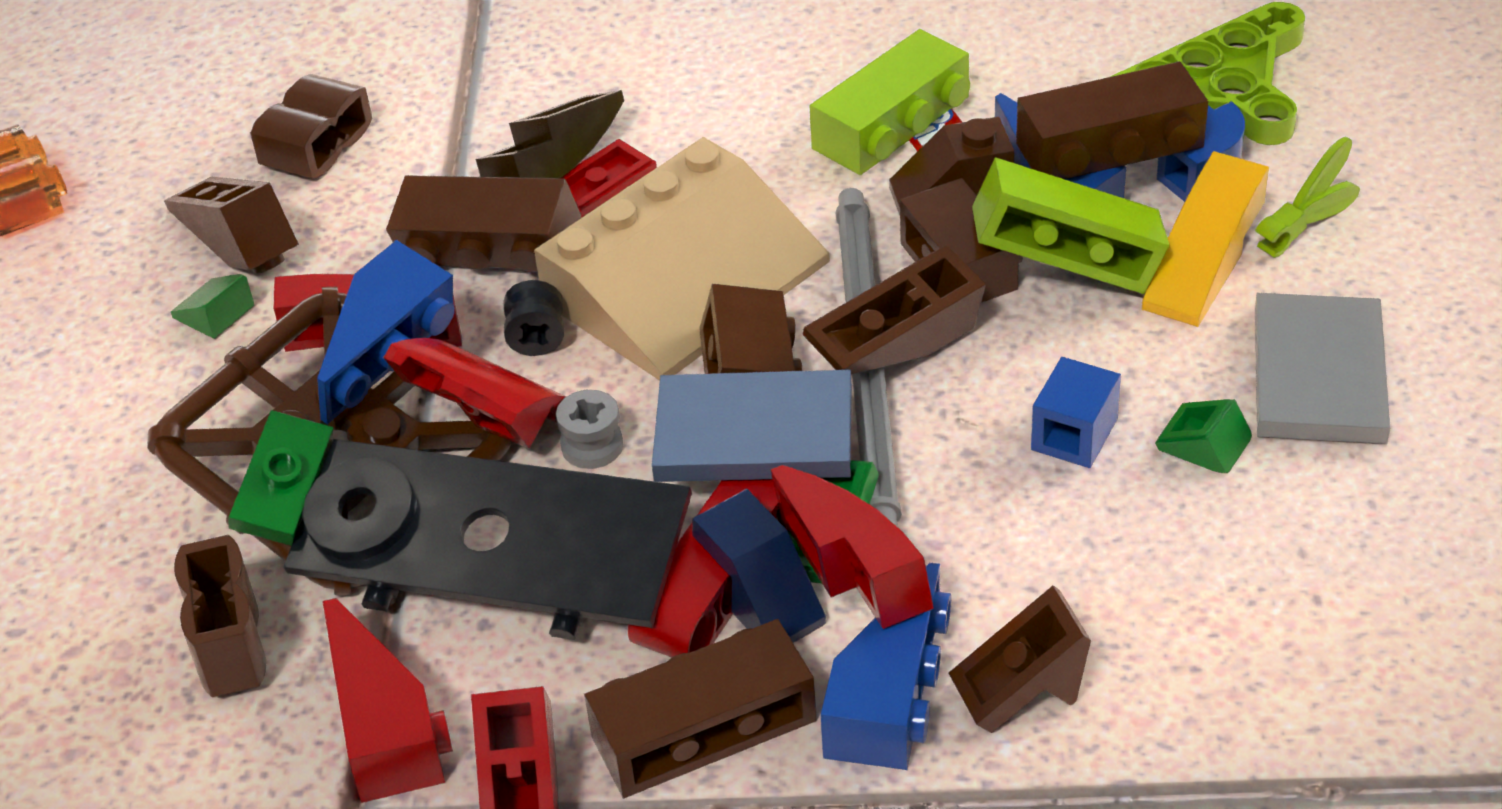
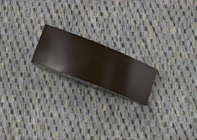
[475,90,625,179]

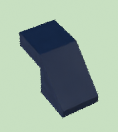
[692,489,826,643]

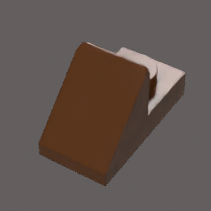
[948,585,1091,733]

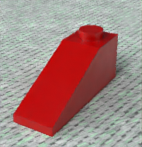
[322,598,453,803]
[471,686,559,809]

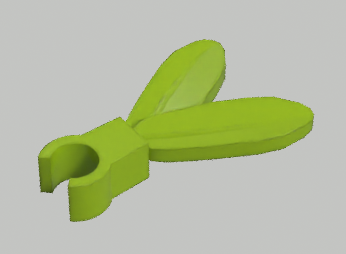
[1255,137,1360,258]

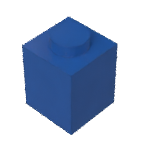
[1031,356,1121,468]

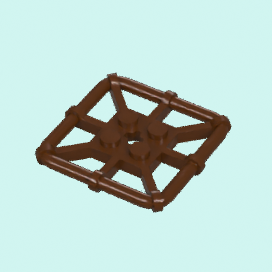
[147,287,514,595]

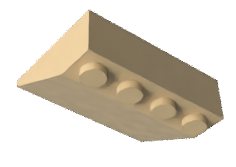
[534,137,830,381]

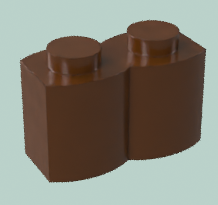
[250,74,372,179]
[174,535,266,698]

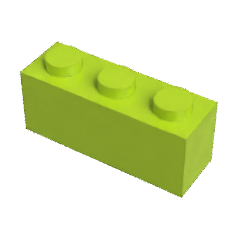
[809,29,970,175]
[972,157,1170,294]

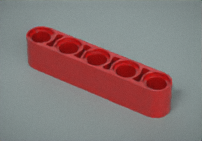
[628,479,788,658]

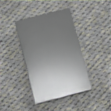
[1255,293,1390,444]

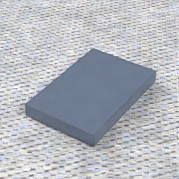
[652,370,852,482]

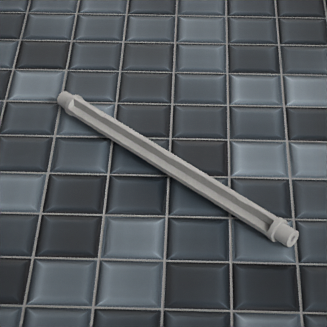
[835,188,902,527]

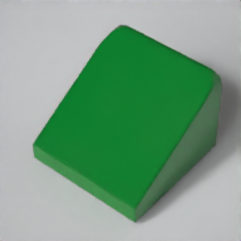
[171,274,254,339]
[1155,399,1252,473]

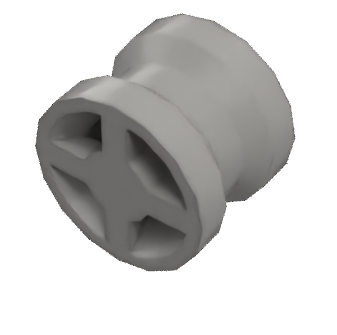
[556,389,623,469]

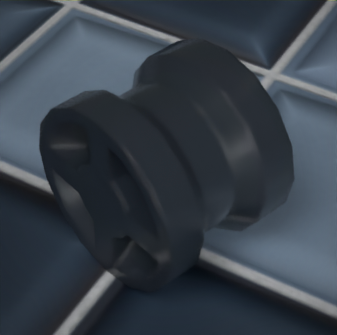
[503,280,564,356]

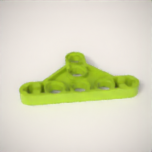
[1110,2,1305,145]

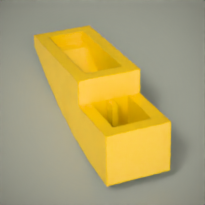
[1142,151,1269,327]

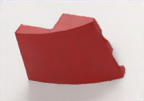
[383,338,567,449]

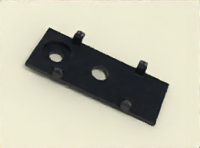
[283,439,692,640]

